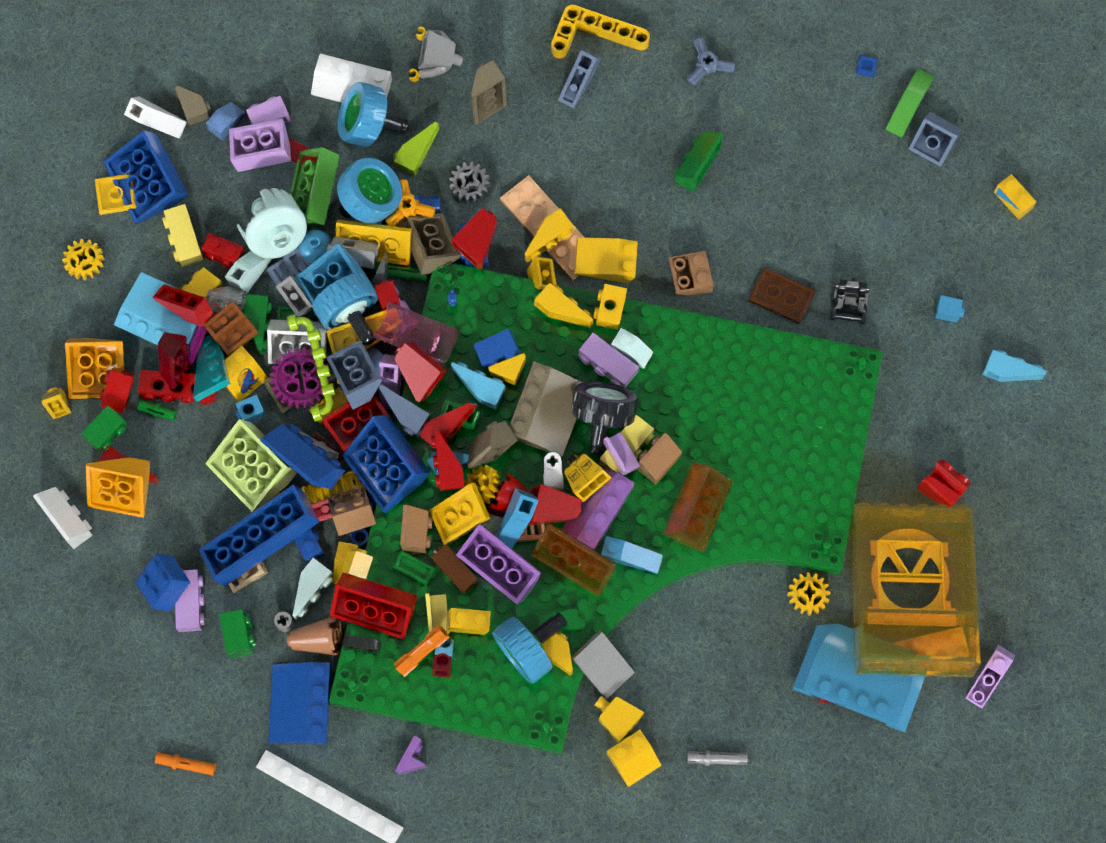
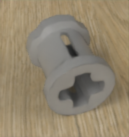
[274,612,293,632]

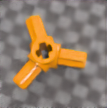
[385,179,435,226]

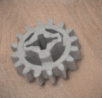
[449,162,490,203]

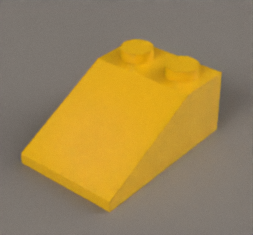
[574,238,638,283]

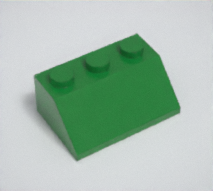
[674,131,724,193]

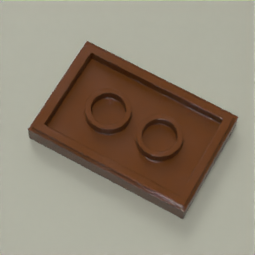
[748,267,816,324]

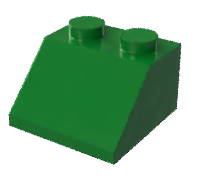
[81,406,127,453]

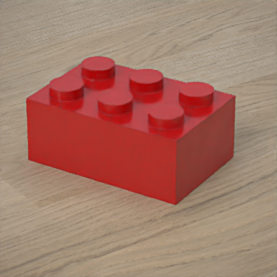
[322,395,392,454]

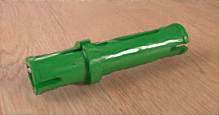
[371,263,429,282]

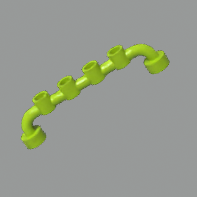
[287,314,336,422]

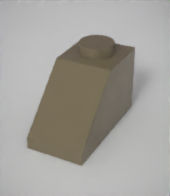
[175,86,211,126]

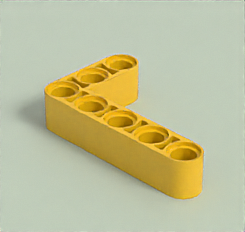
[551,5,650,59]

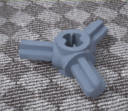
[687,38,735,85]

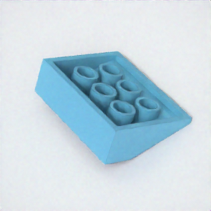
[114,272,209,345]

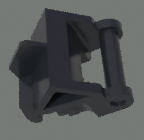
[831,278,870,324]

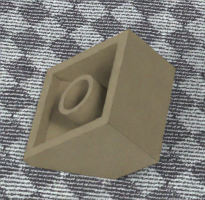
[468,421,517,469]

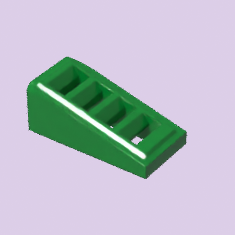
[438,400,481,431]

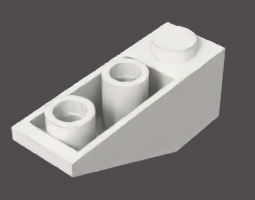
[124,96,187,138]

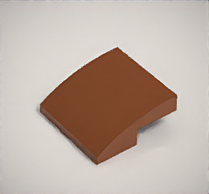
[204,301,259,356]

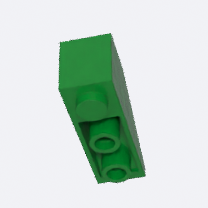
[244,294,273,355]

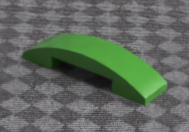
[885,68,935,138]

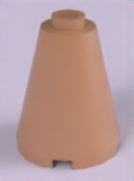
[287,617,343,655]

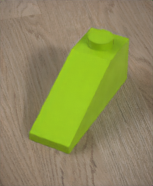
[393,122,439,176]

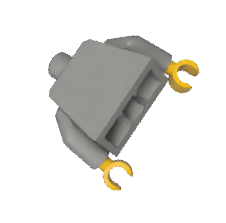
[409,26,463,82]

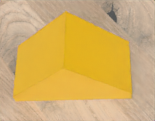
[488,353,526,385]

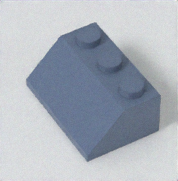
[326,340,382,409]

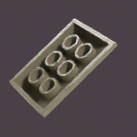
[509,362,583,457]

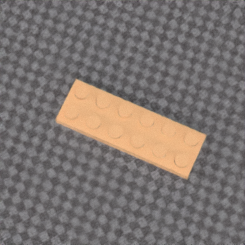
[500,175,585,281]

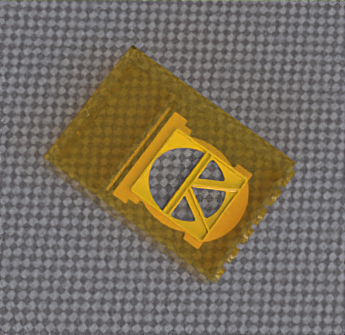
[850,502,981,677]

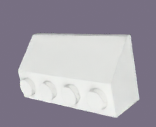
[311,54,392,103]

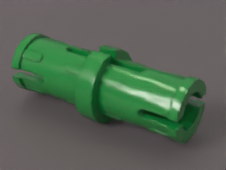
[137,399,178,422]

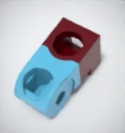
[432,639,454,678]

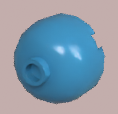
[298,229,333,264]

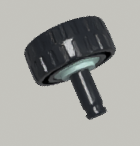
[571,382,638,455]

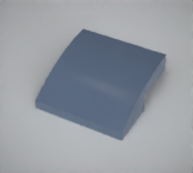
[266,247,311,285]

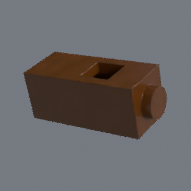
[431,544,478,596]

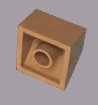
[400,505,433,553]

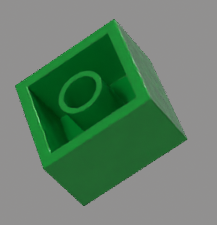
[219,609,256,659]

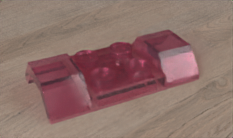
[373,302,458,365]

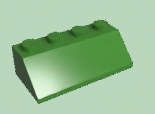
[290,147,339,227]

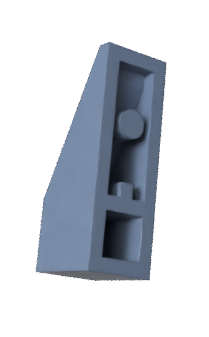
[558,49,602,108]
[379,384,431,438]

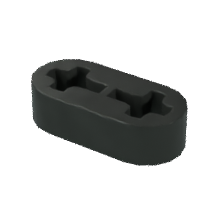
[343,636,381,653]

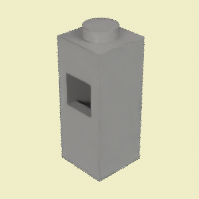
[327,236,379,269]

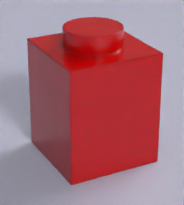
[374,280,401,311]

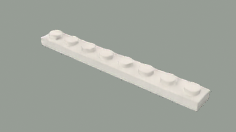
[256,750,404,843]

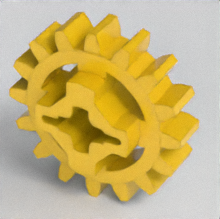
[62,239,105,280]
[464,465,501,504]
[787,572,831,616]

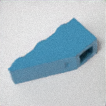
[496,488,539,549]

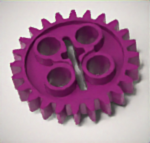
[270,348,332,409]

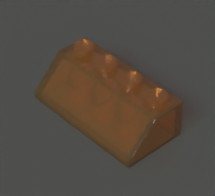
[663,462,733,552]
[532,523,616,596]

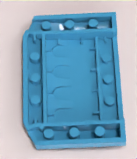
[793,624,928,733]

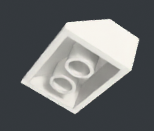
[267,320,327,366]
[33,487,92,549]

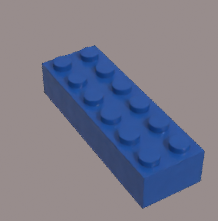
[199,484,320,586]

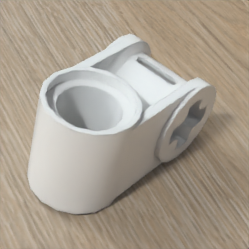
[543,452,564,490]

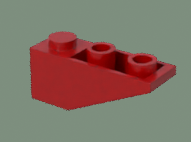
[431,431,464,491]

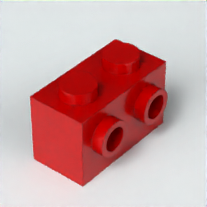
[201,233,246,269]
[99,367,136,413]

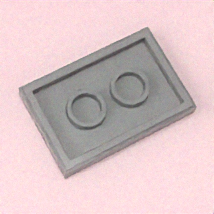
[571,630,635,699]

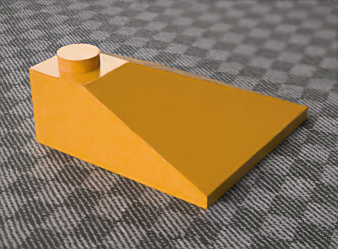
[65,338,125,399]
[86,457,150,518]

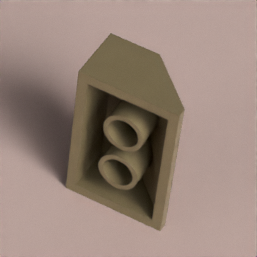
[405,213,460,275]

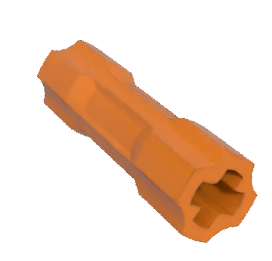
[394,624,450,677]

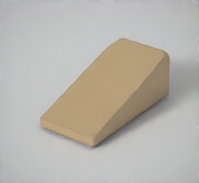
[228,561,269,593]

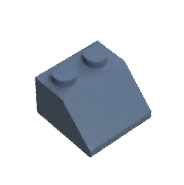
[909,112,962,167]

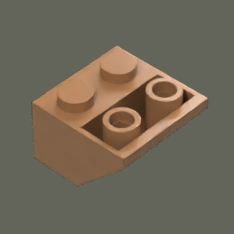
[668,251,713,296]
[638,433,682,485]
[327,486,376,536]

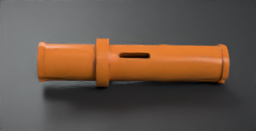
[155,752,216,776]

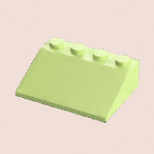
[205,419,297,512]

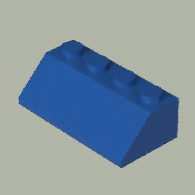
[260,424,345,489]

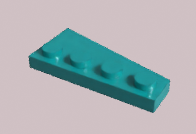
[193,335,230,402]

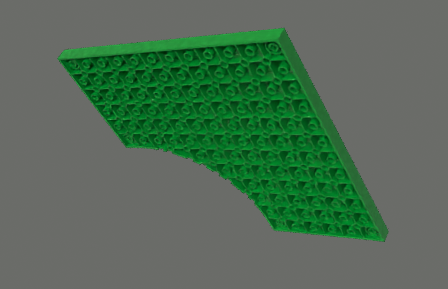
[329,263,883,755]

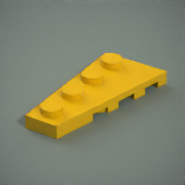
[326,306,404,354]

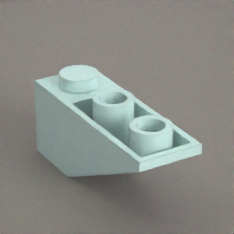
[225,251,272,295]
[293,558,333,621]

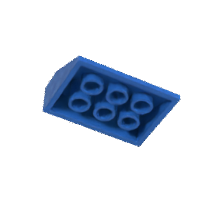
[104,131,188,224]
[342,415,431,513]
[268,662,332,745]

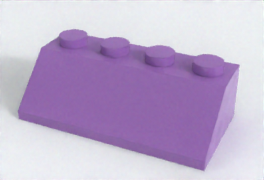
[560,467,634,553]
[456,524,541,604]

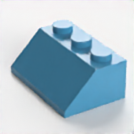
[295,243,367,305]

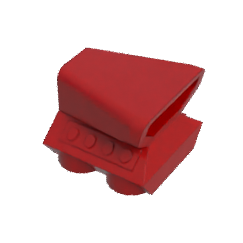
[917,459,971,511]

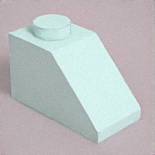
[611,328,653,369]

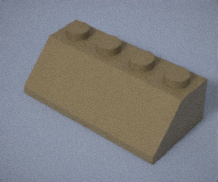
[471,60,507,125]

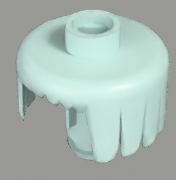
[237,188,307,259]

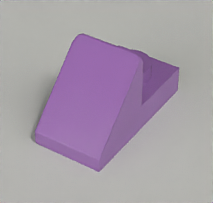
[395,736,427,775]

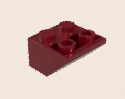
[158,332,190,389]

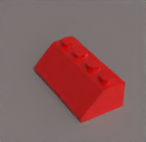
[330,572,418,639]

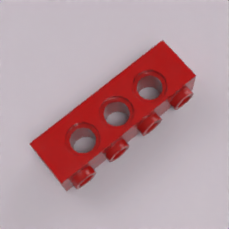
[138,370,218,405]

